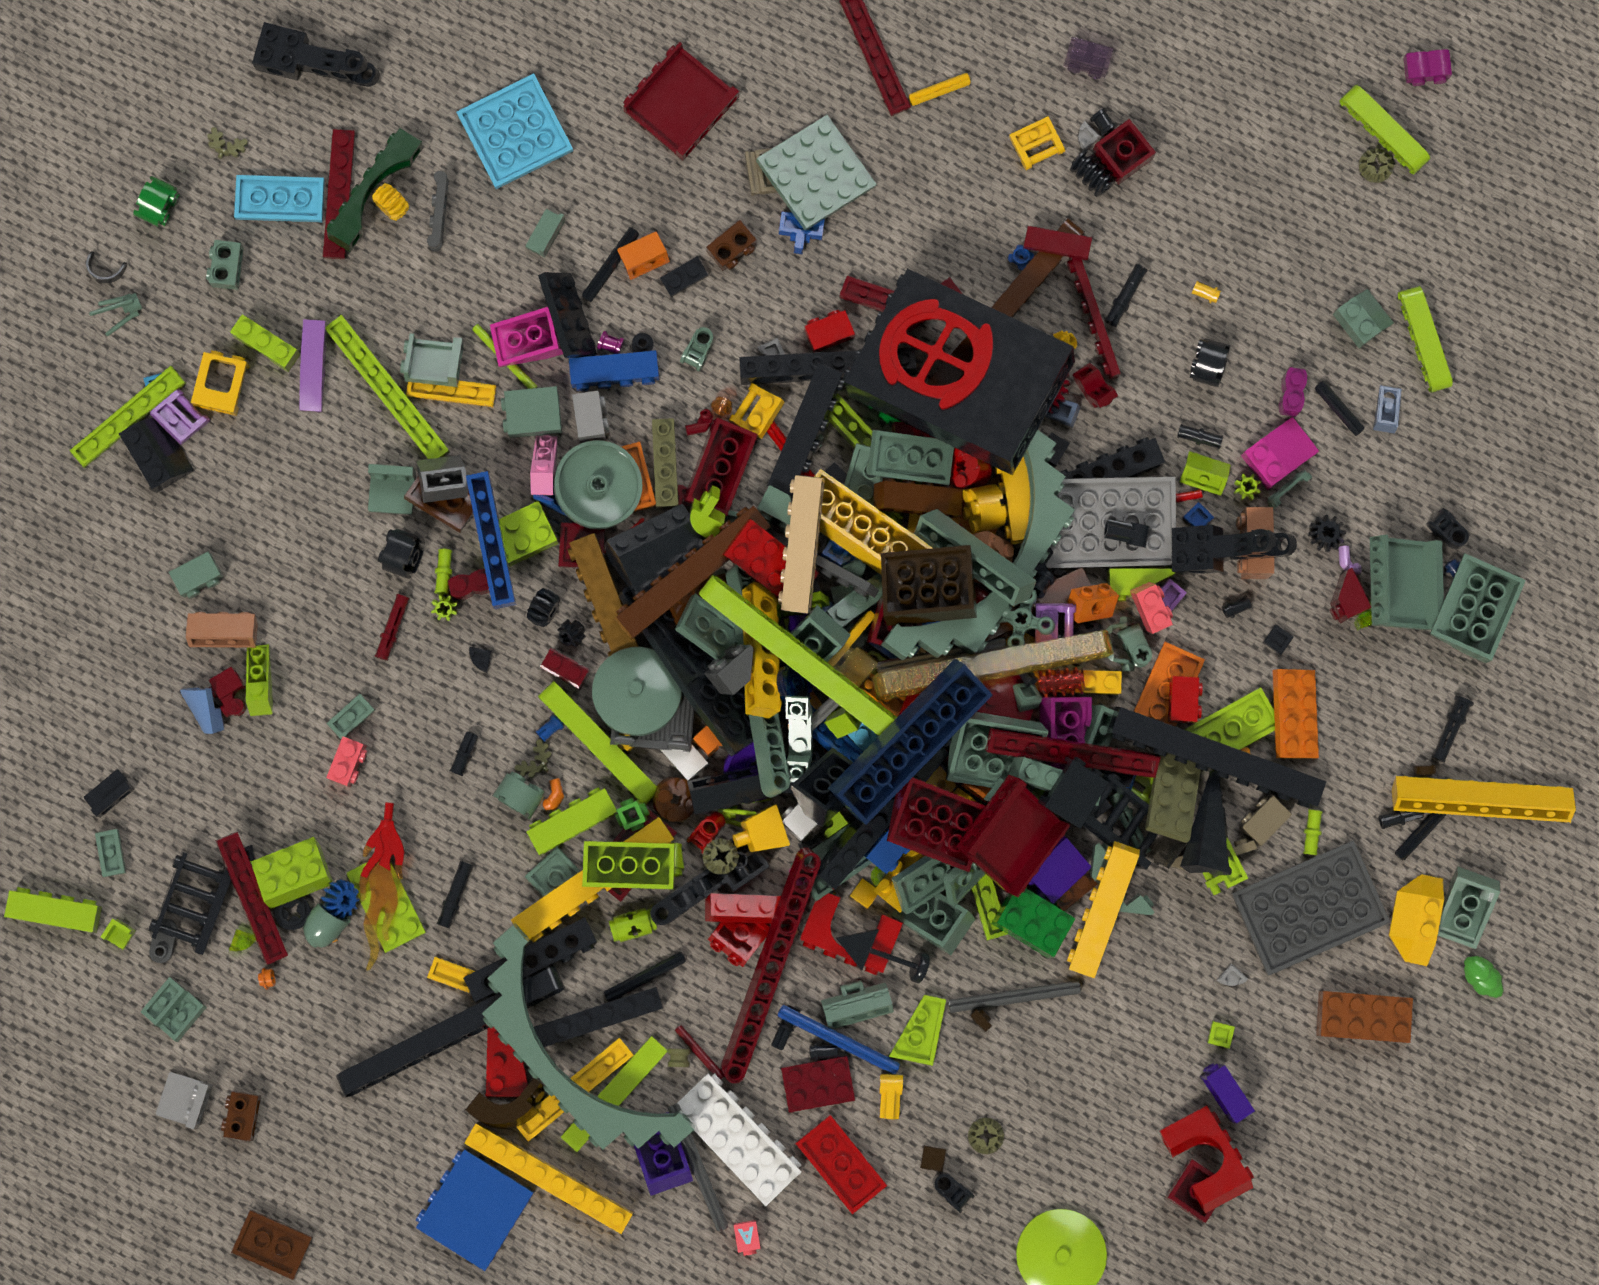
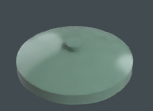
[553,440,643,529]
[592,647,682,736]

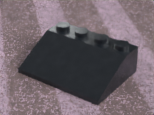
[605,504,704,596]

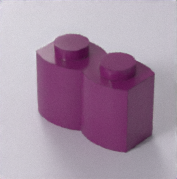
[1403,49,1452,86]
[1279,367,1307,417]

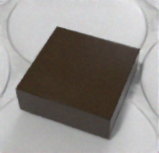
[920,1145,946,1172]

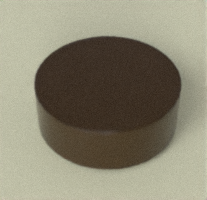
[1414,765,1437,775]

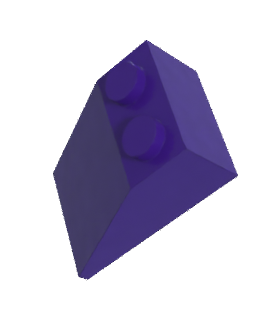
[634,1112,693,1196]

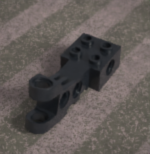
[252,22,380,87]
[1172,525,1297,575]
[650,831,770,925]

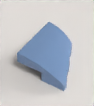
[180,688,224,734]

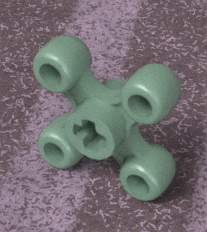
[997,589,1055,653]

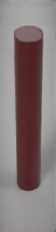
[674,1025,724,1080]

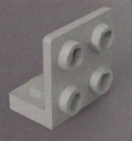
[156,1072,213,1129]

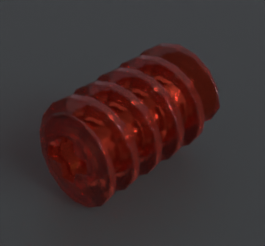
[1037,667,1085,698]

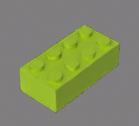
[582,841,675,889]

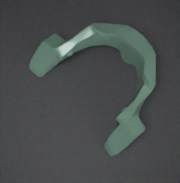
[1099,617,1134,672]

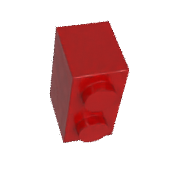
[804,310,855,353]
[1168,676,1203,724]

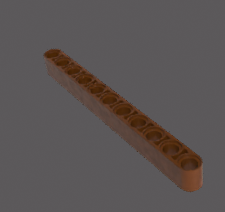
[926,218,1085,386]

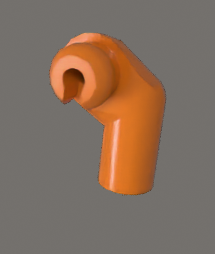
[543,778,564,811]

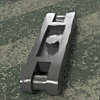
[427,170,449,252]

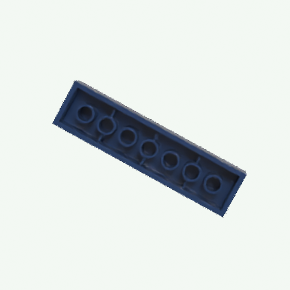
[828,659,993,825]

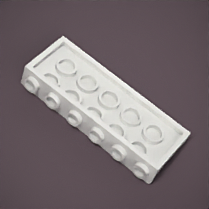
[678,1073,802,1206]

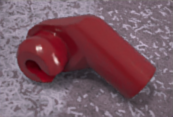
[685,409,713,436]

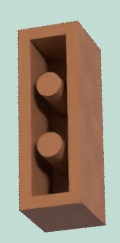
[186,612,258,648]

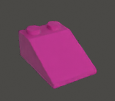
[490,307,563,367]
[1241,417,1319,491]

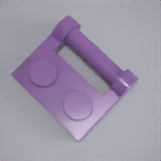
[150,389,210,445]
[1035,603,1076,650]

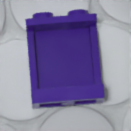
[1028,836,1091,904]

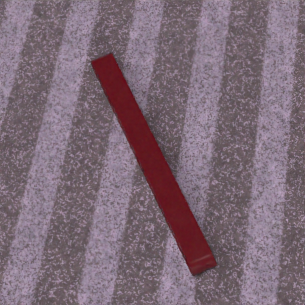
[721,848,821,1083]

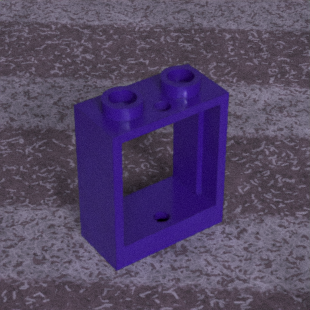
[1200,1063,1255,1124]

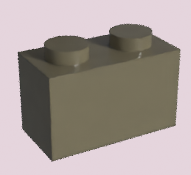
[1239,796,1292,847]

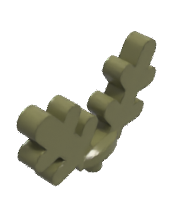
[207,127,248,159]
[514,739,552,778]

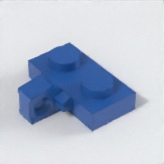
[779,211,825,254]

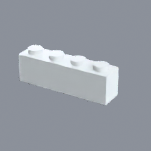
[661,735,709,781]

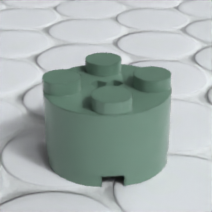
[492,771,545,820]

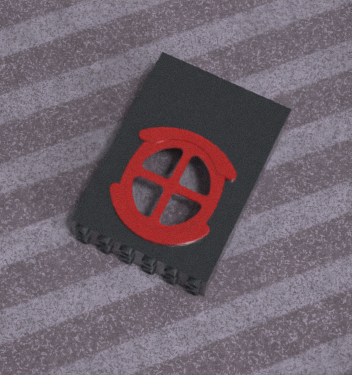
[843,268,1075,475]

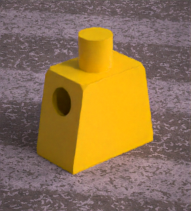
[733,805,790,852]

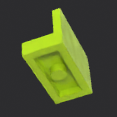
[1179,451,1231,496]

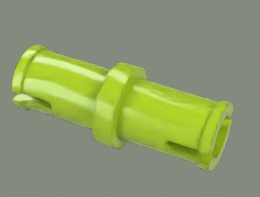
[434,549,452,595]
[1303,809,1323,855]

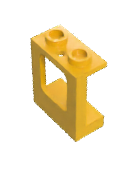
[191,350,250,416]

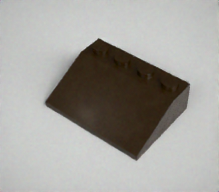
[881,545,977,626]

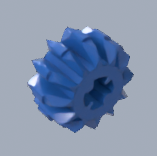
[321,879,360,918]

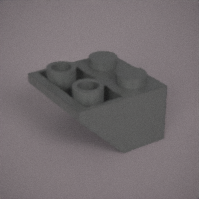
[416,455,468,503]
[704,644,753,695]

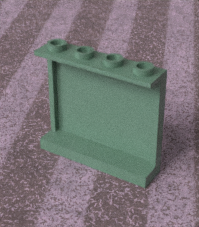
[1370,534,1444,630]

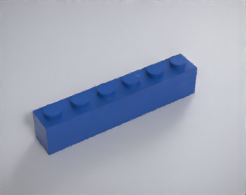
[466,471,517,609]

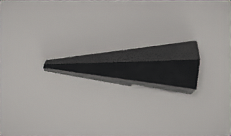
[1180,771,1232,876]

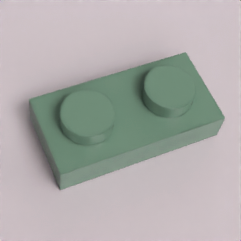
[326,694,376,739]
[95,829,126,877]

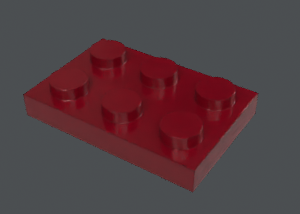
[781,1056,855,1113]

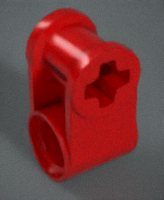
[686,811,725,854]

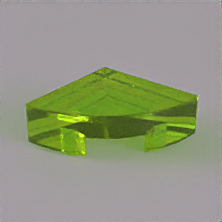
[229,929,256,951]

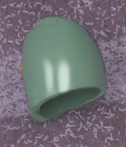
[303,903,351,948]

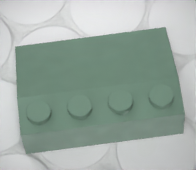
[1430,553,1526,663]
[946,712,1048,793]

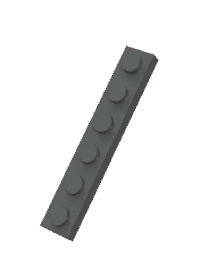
[767,528,879,598]

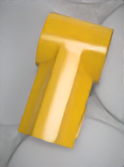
[879,1074,903,1119]

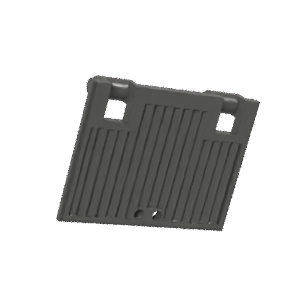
[610,692,694,752]

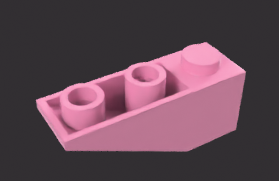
[530,435,558,495]

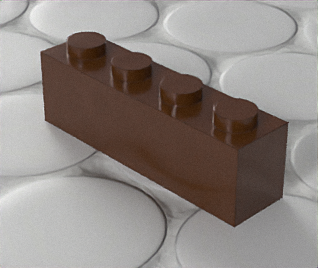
[873,478,963,518]

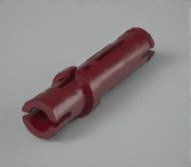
[375,594,410,661]

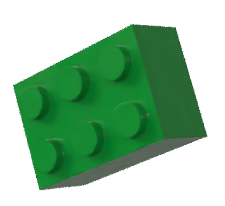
[991,888,1076,958]

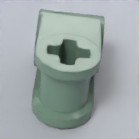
[680,327,714,372]
[1117,623,1152,668]

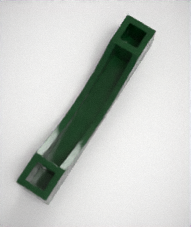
[326,128,423,253]

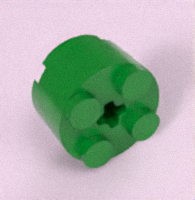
[133,176,180,227]

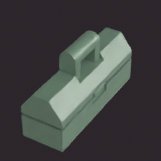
[821,980,894,1029]

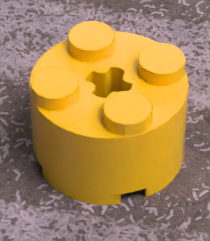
[962,484,1006,533]

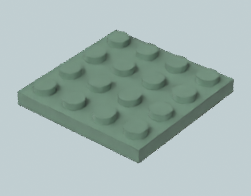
[756,115,877,231]

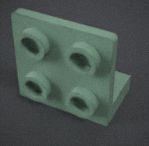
[368,464,416,515]

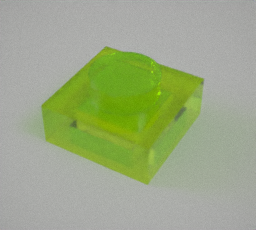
[1354,611,1372,631]

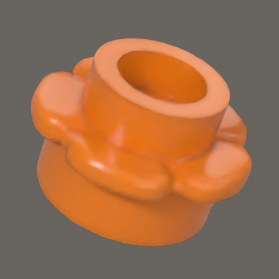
[258,968,276,990]

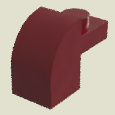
[1072,363,1118,408]

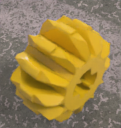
[372,183,409,221]

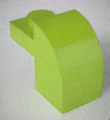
[690,485,725,538]

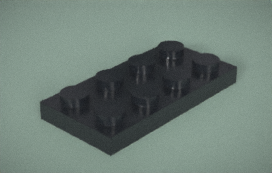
[538,272,597,358]

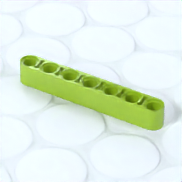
[538,681,657,805]

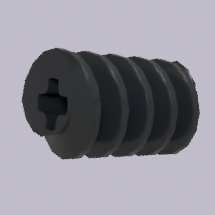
[1070,148,1117,197]

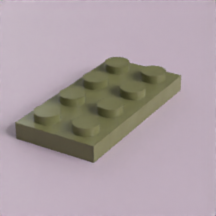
[1145,754,1201,843]

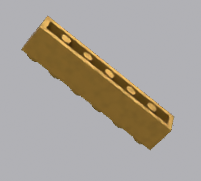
[567,533,639,656]

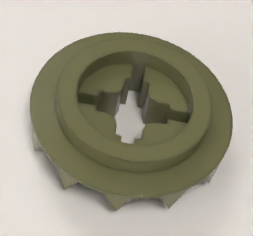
[1359,148,1394,183]
[703,838,739,874]
[968,1118,1004,1154]

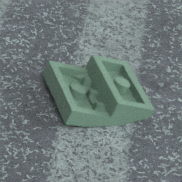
[141,977,207,1042]

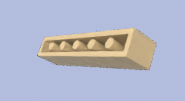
[778,475,825,613]

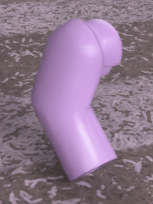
[1338,546,1362,575]

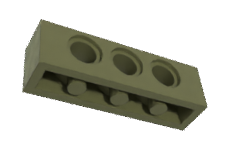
[652,418,678,510]

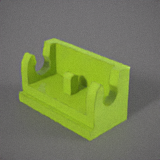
[823,811,848,839]

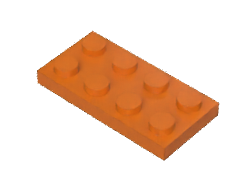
[1133,642,1205,727]
[1273,669,1319,759]

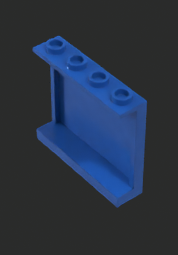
[415,1149,535,1271]

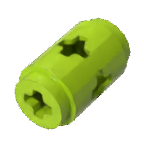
[608,908,657,943]

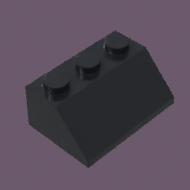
[118,418,195,493]
[791,747,853,827]

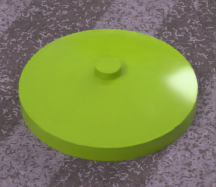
[1016,1209,1107,1285]

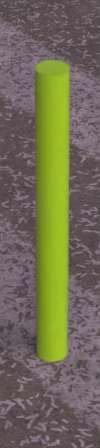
[472,324,538,389]

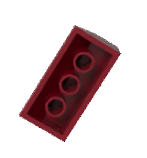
[682,418,758,516]

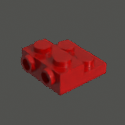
[708,922,770,967]

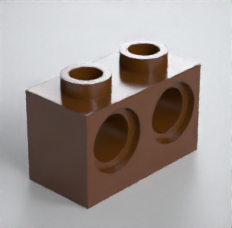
[706,220,757,271]

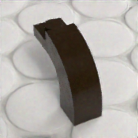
[465,1078,545,1129]

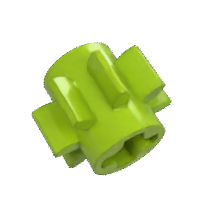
[1234,474,1261,501]
[431,593,458,621]

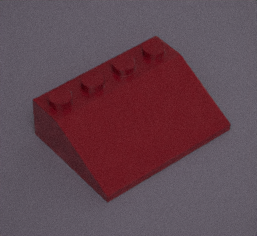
[887,777,985,872]

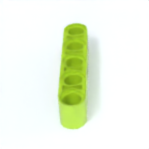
[1339,85,1430,175]
[1398,286,1453,393]

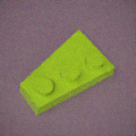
[889,995,946,1066]

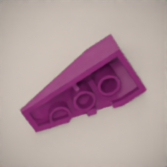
[1040,697,1092,770]

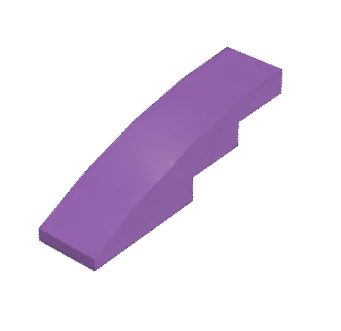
[299,319,326,412]

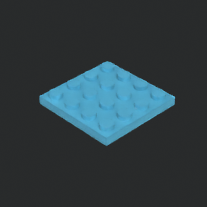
[456,74,573,189]

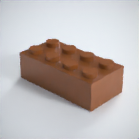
[1316,991,1413,1043]

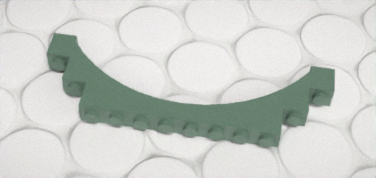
[881,430,1075,661]
[482,923,695,1150]

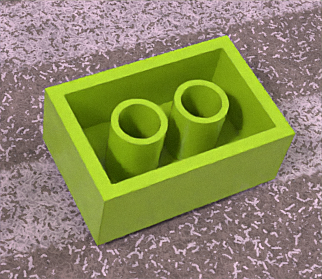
[499,501,559,567]
[251,837,333,909]

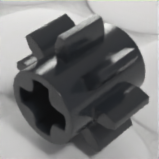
[557,619,586,647]

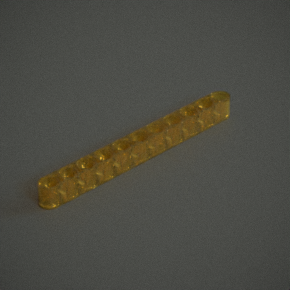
[872,630,1114,700]

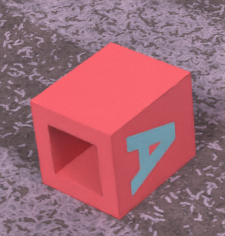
[734,1220,760,1256]

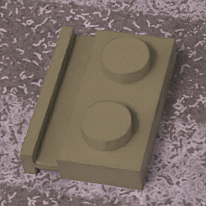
[744,148,777,196]

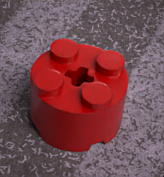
[949,447,992,489]

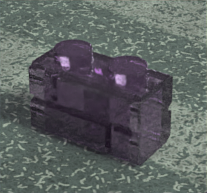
[1064,37,1114,79]

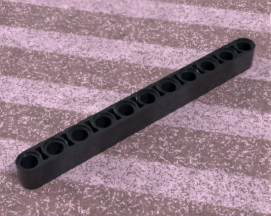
[336,967,565,1097]

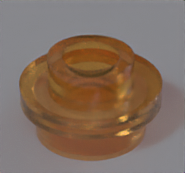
[711,396,732,416]

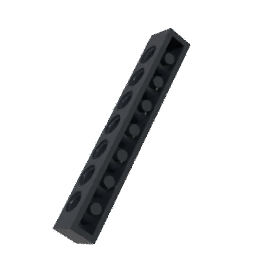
[739,347,916,385]
[1000,437,1165,529]

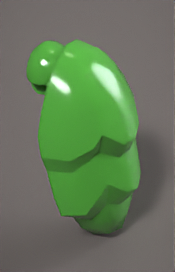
[1464,956,1504,998]

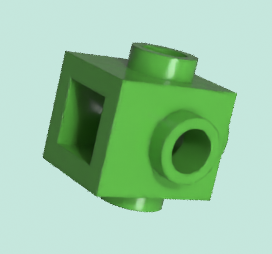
[615,798,649,832]

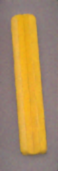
[909,73,971,106]

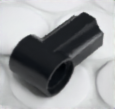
[1104,519,1150,548]

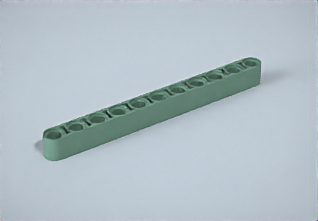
[726,565,790,798]

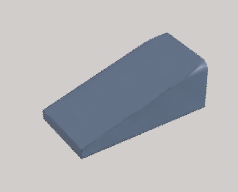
[1373,385,1401,434]
[1045,400,1080,428]

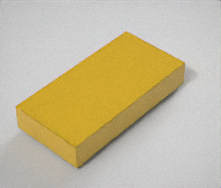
[427,957,475,993]

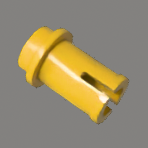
[1192,281,1221,303]

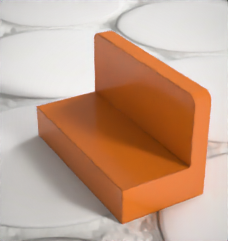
[617,232,670,280]

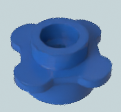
[1008,245,1034,270]

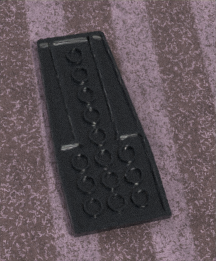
[619,587,786,757]

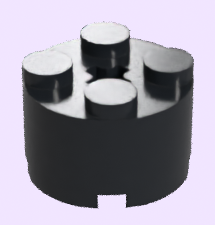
[1189,338,1231,387]
[378,529,425,579]

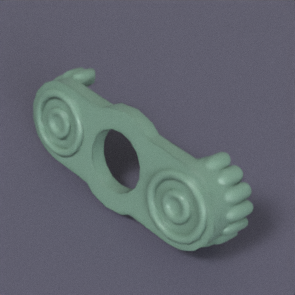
[1267,470,1312,510]

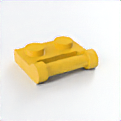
[1009,116,1065,170]
[729,383,785,439]

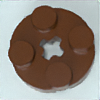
[653,777,694,822]

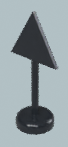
[836,929,930,984]

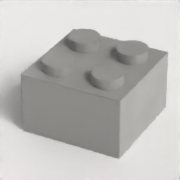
[572,391,610,444]

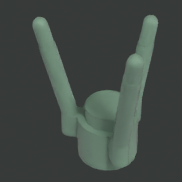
[89,293,142,336]

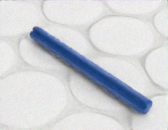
[777,1005,900,1074]

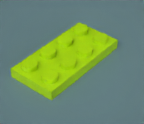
[1184,688,1275,750]
[346,861,426,953]

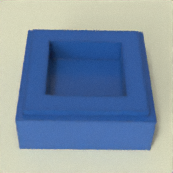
[1183,502,1214,526]

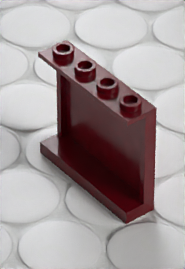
[623,42,739,161]
[956,775,1070,897]

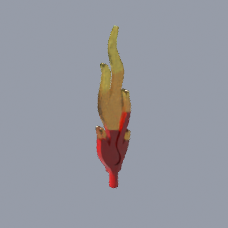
[359,802,405,971]

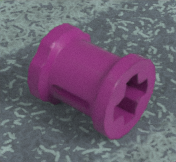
[597,331,624,354]

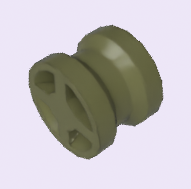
[668,1048,690,1067]

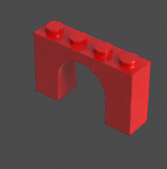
[800,893,903,976]
[1159,1106,1254,1213]

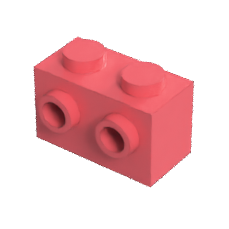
[1130,582,1173,634]
[326,737,368,787]

